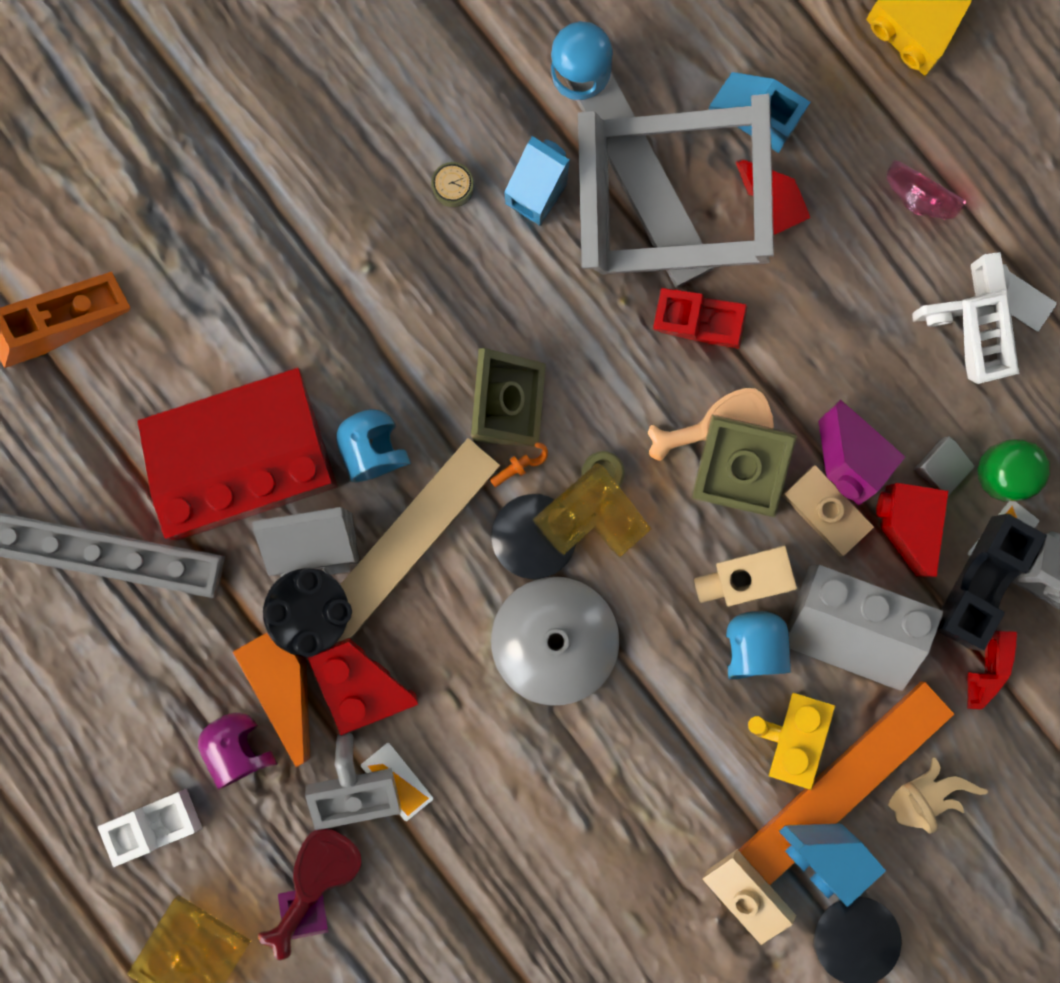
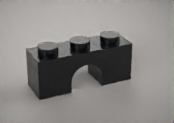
[937,514,1047,651]

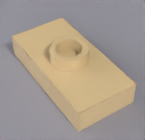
[782,465,874,557]
[702,849,796,945]

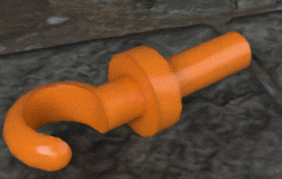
[489,442,548,488]

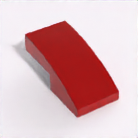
[653,288,748,349]

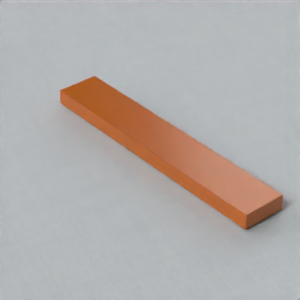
[738,681,955,885]

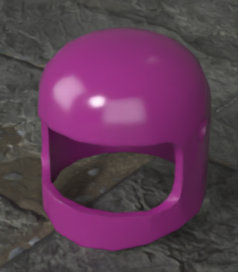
[198,712,278,790]

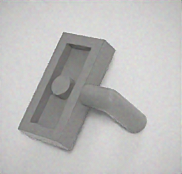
[305,733,401,830]

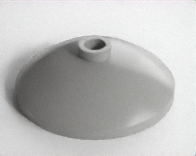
[491,577,619,706]

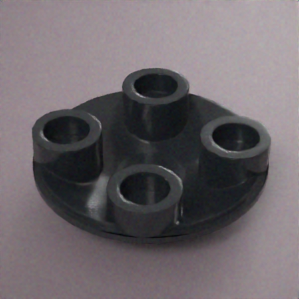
[491,494,577,579]
[263,568,352,657]
[813,896,902,983]

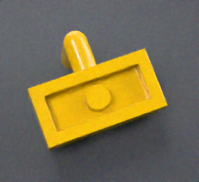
[748,693,835,790]

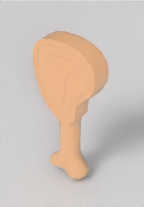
[648,388,774,461]

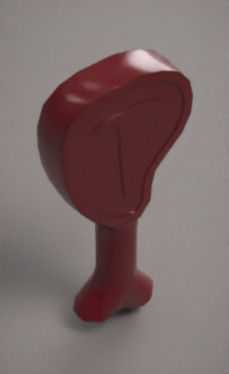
[258,828,362,960]

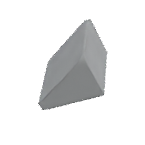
[913,436,975,496]

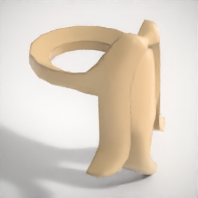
[888,757,988,834]

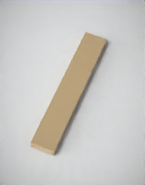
[337,438,500,642]

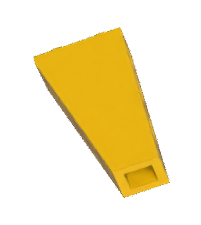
[866,0,972,76]

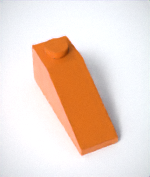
[0,271,131,368]
[233,633,310,767]

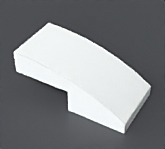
[97,788,202,867]

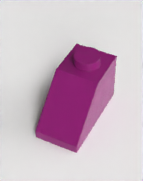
[818,400,905,505]

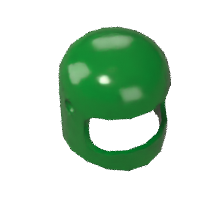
[977,439,1050,502]

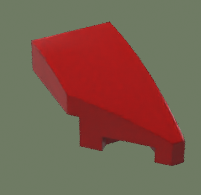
[736,159,811,235]
[967,630,1017,710]

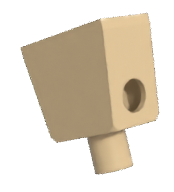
[694,545,797,606]

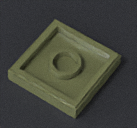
[691,414,797,518]

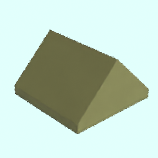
[471,348,546,447]

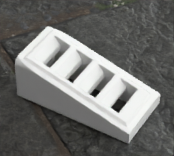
[962,289,1019,384]

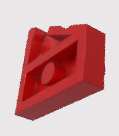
[308,638,418,735]

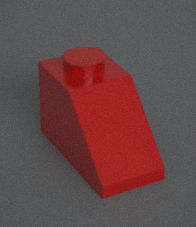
[876,483,949,577]

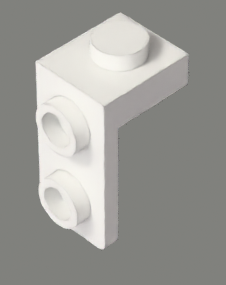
[912,252,1010,327]

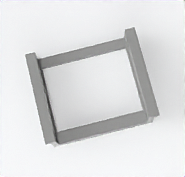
[578,94,774,274]

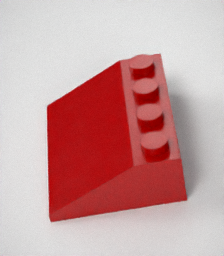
[137,367,338,541]

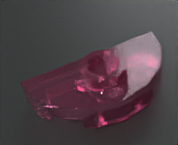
[887,160,967,219]

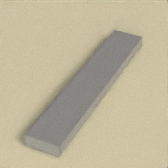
[564,72,715,289]
[0,513,225,598]

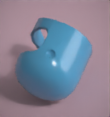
[551,21,613,100]
[336,409,411,483]
[726,611,791,680]

